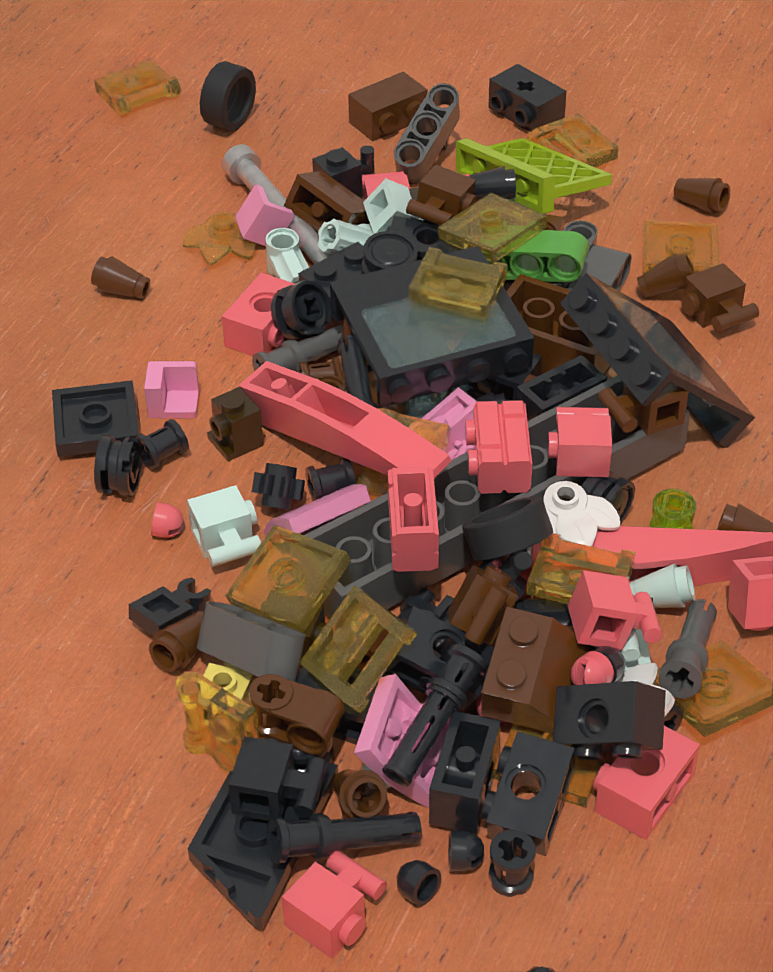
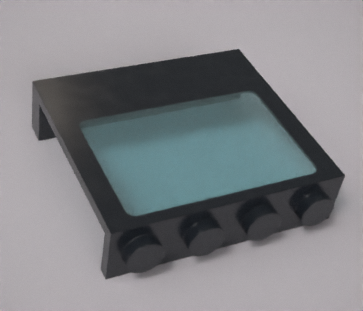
[330,246,534,408]
[560,273,755,448]

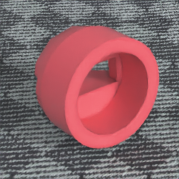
[151,502,183,538]
[570,651,614,685]

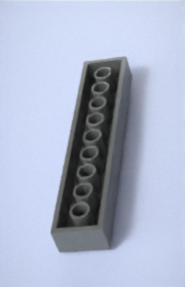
[291,375,690,622]

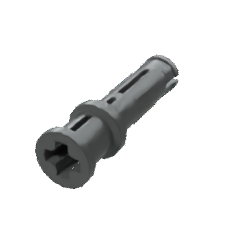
[252,324,343,373]
[658,599,717,698]

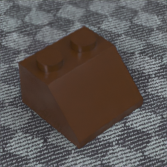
[481,607,596,733]

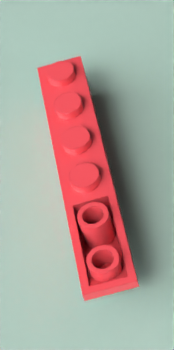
[238,361,452,479]
[507,526,773,593]

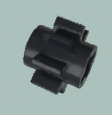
[251,463,305,510]

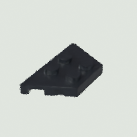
[188,763,338,929]

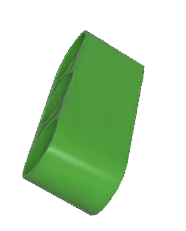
[479,229,590,282]

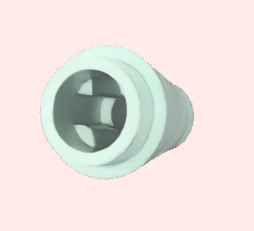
[629,563,695,608]

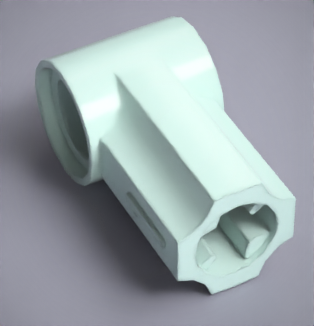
[318,219,374,255]
[265,228,309,284]

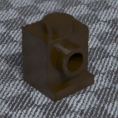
[207,387,263,462]

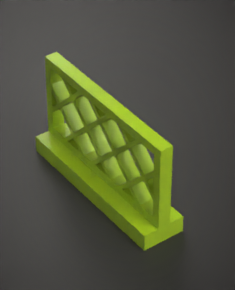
[455,138,612,214]

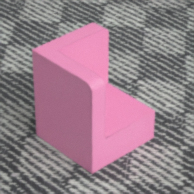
[235,184,294,246]
[144,361,200,418]

